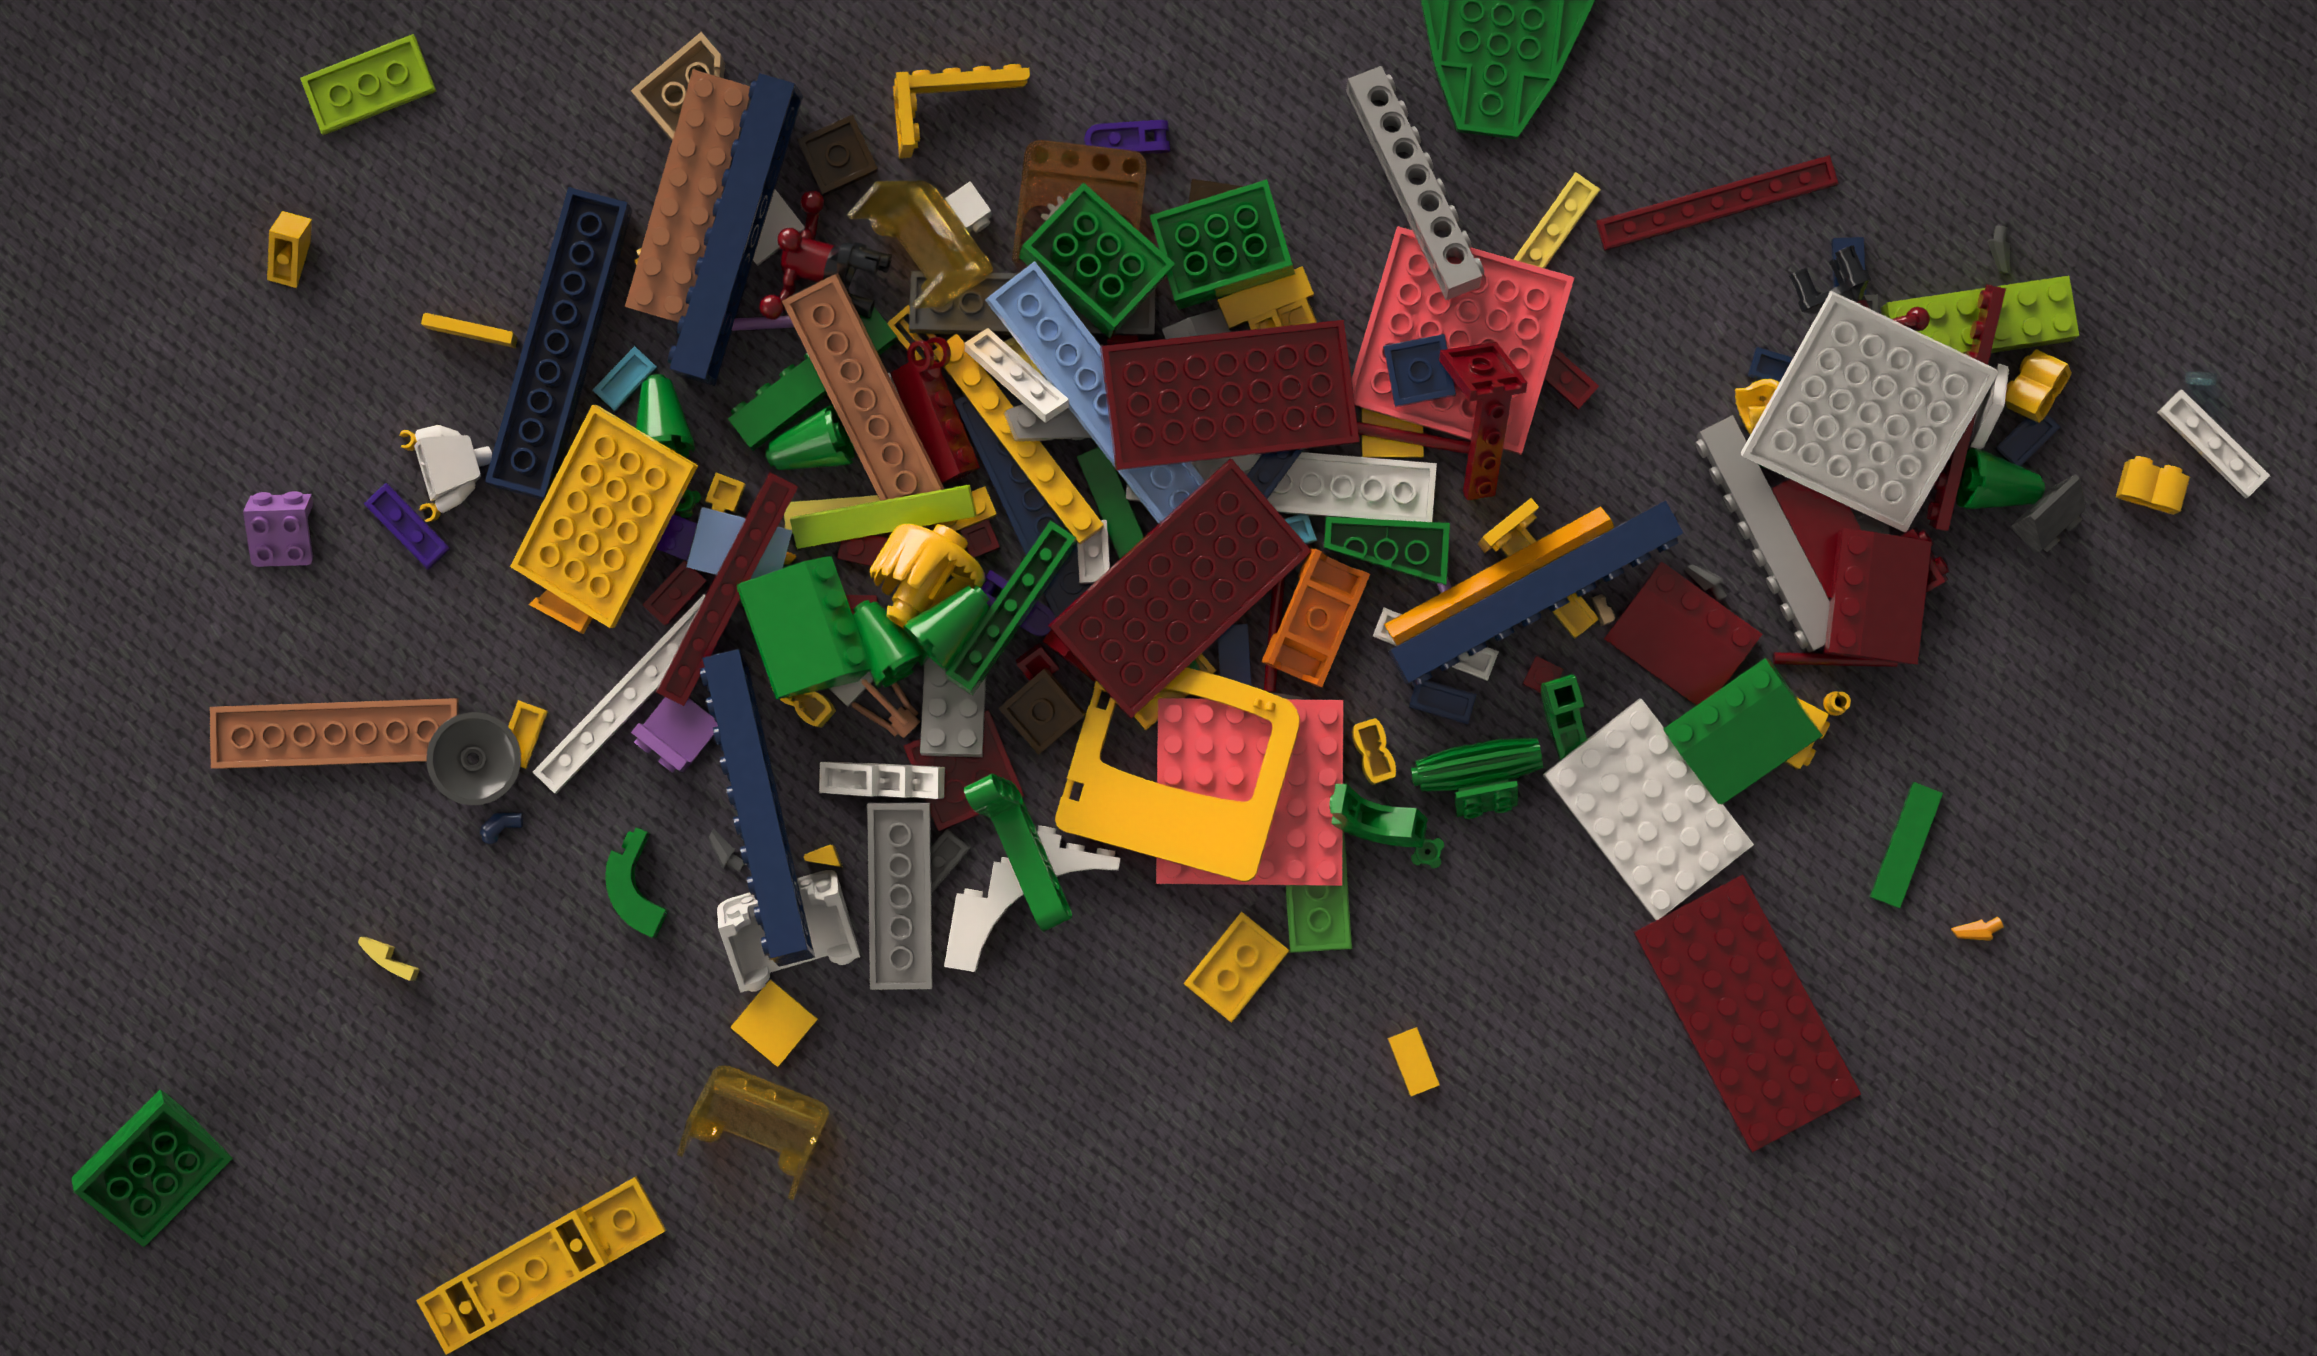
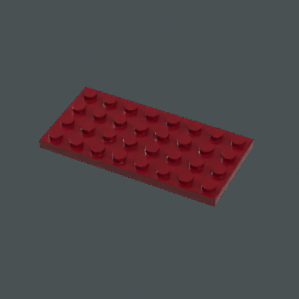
[1100,320,1360,471]
[1048,459,1312,718]
[1633,874,1861,1152]

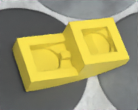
[358,937,420,981]

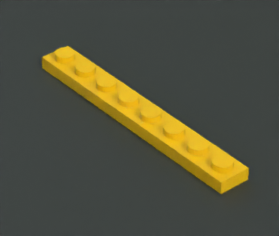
[933,334,1104,545]

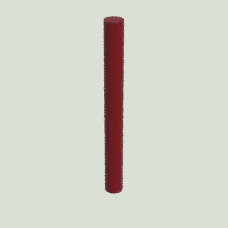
[1357,422,1470,454]
[1264,577,1285,692]
[1773,652,1898,667]

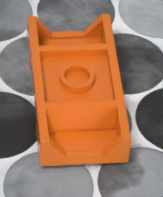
[1261,549,1370,687]

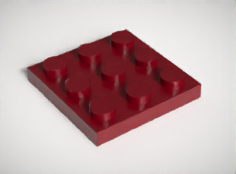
[903,710,1024,831]

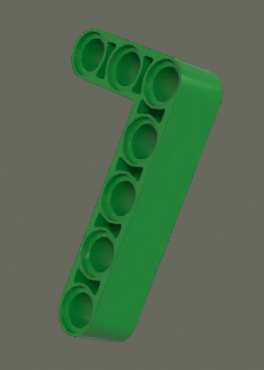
[964,773,1072,932]

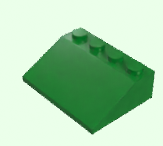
[1149,179,1295,310]
[1019,182,1175,339]
[736,556,872,700]
[1663,658,1823,805]
[71,1089,233,1247]

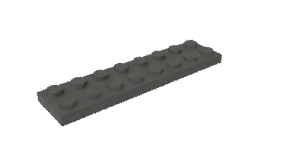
[909,271,1156,338]

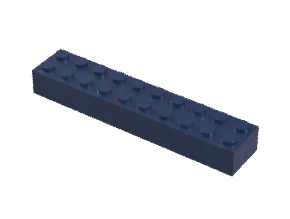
[668,73,803,386]
[485,187,632,500]
[1388,500,1683,686]
[700,649,815,967]

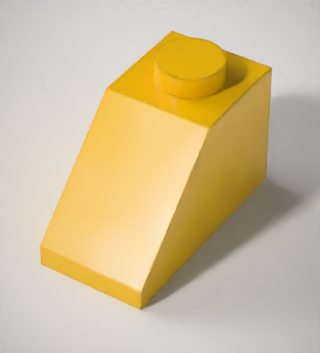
[267,211,312,288]

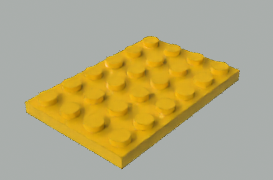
[510,405,698,628]

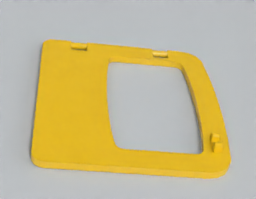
[1055,667,1300,882]

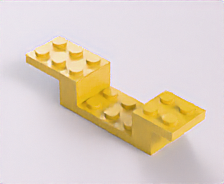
[416,1176,667,1355]

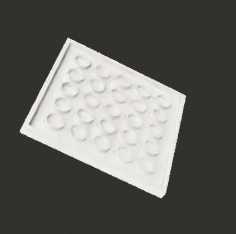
[1741,291,1998,533]

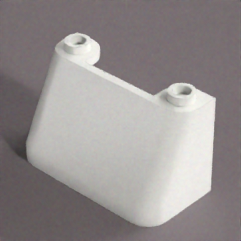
[717,870,860,993]

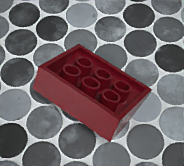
[1824,528,1932,665]
[1604,562,1762,706]

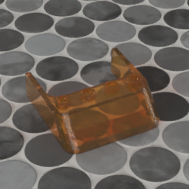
[1012,140,1147,264]

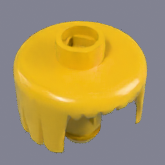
[870,524,985,628]

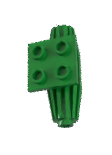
[1411,738,1543,819]

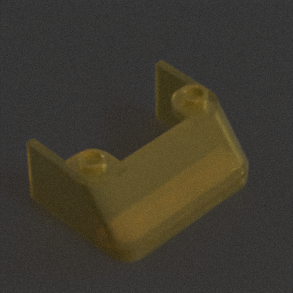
[847,180,993,309]
[677,1065,829,1200]

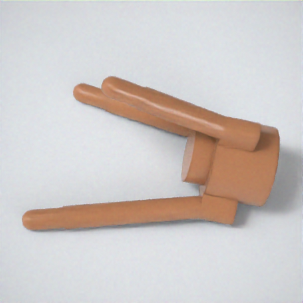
[851,679,921,739]

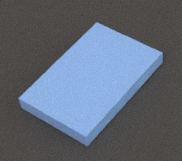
[686,507,792,580]

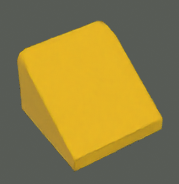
[803,844,843,867]

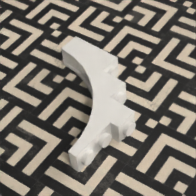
[944,825,1121,972]

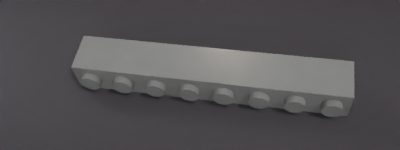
[1695,415,1830,653]

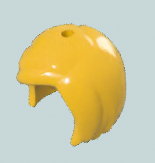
[1735,379,1780,435]

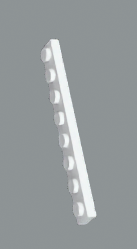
[533,594,705,794]

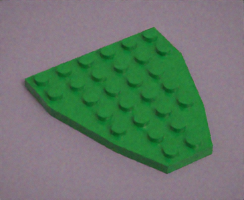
[1420,0,1595,140]

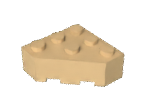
[631,32,725,141]

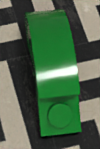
[1541,674,1587,761]
[1329,784,1428,848]
[605,827,669,938]

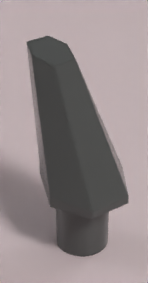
[1987,226,2010,275]
[1683,564,1727,601]
[708,828,744,872]

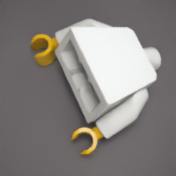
[399,425,492,522]

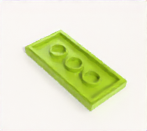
[300,34,437,135]

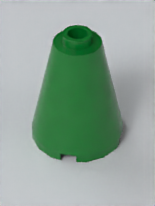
[636,374,695,458]
[765,405,855,471]
[1956,448,2045,509]
[903,586,990,670]
[853,600,929,689]

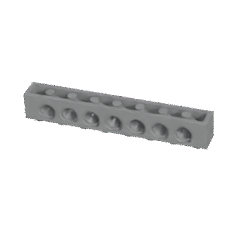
[1346,66,1484,300]

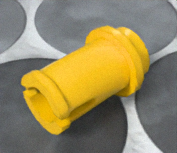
[1823,691,1851,716]

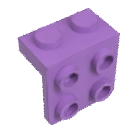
[243,491,313,567]
[631,697,718,773]

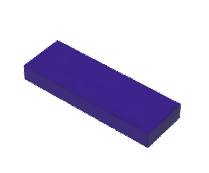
[364,483,451,570]

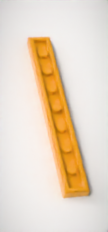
[1384,506,1614,645]

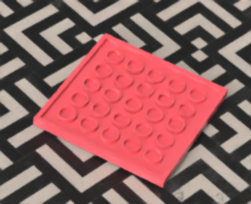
[1352,226,1575,455]
[1156,698,1343,886]

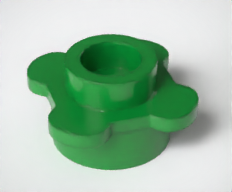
[675,488,701,519]
[1411,838,1444,868]

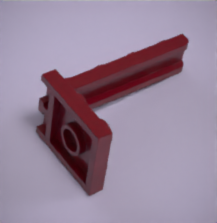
[1439,342,1528,501]

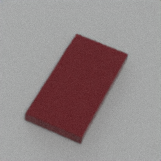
[1771,479,1861,598]

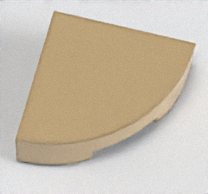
[1591,594,1615,626]

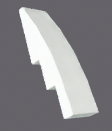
[819,762,945,799]

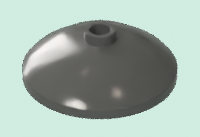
[426,712,521,805]

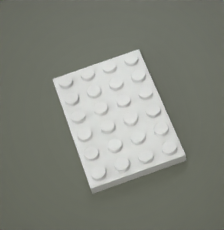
[1543,698,1754,920]

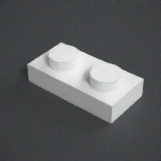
[1077,520,1110,584]

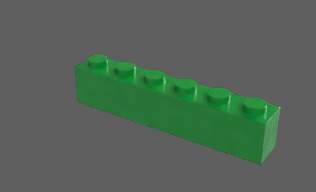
[728,307,899,451]
[945,520,1077,696]

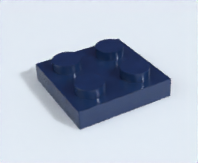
[1384,334,1456,407]

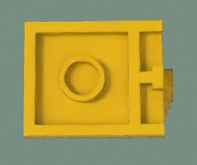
[893,64,1030,159]
[1478,498,1599,639]

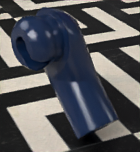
[480,812,523,844]

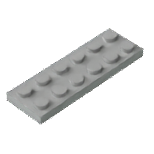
[867,803,933,990]

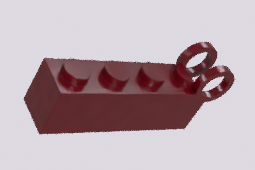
[890,337,980,485]

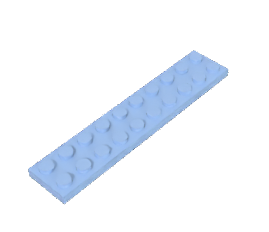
[985,261,1205,524]

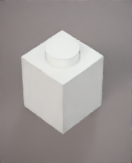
[945,181,992,234]

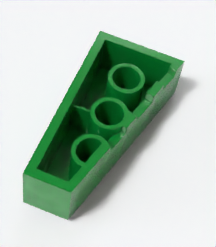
[1324,517,1450,586]

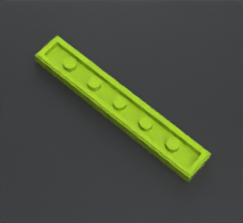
[790,485,977,549]

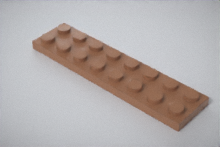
[625,69,750,323]
[782,273,944,501]
[210,698,459,769]

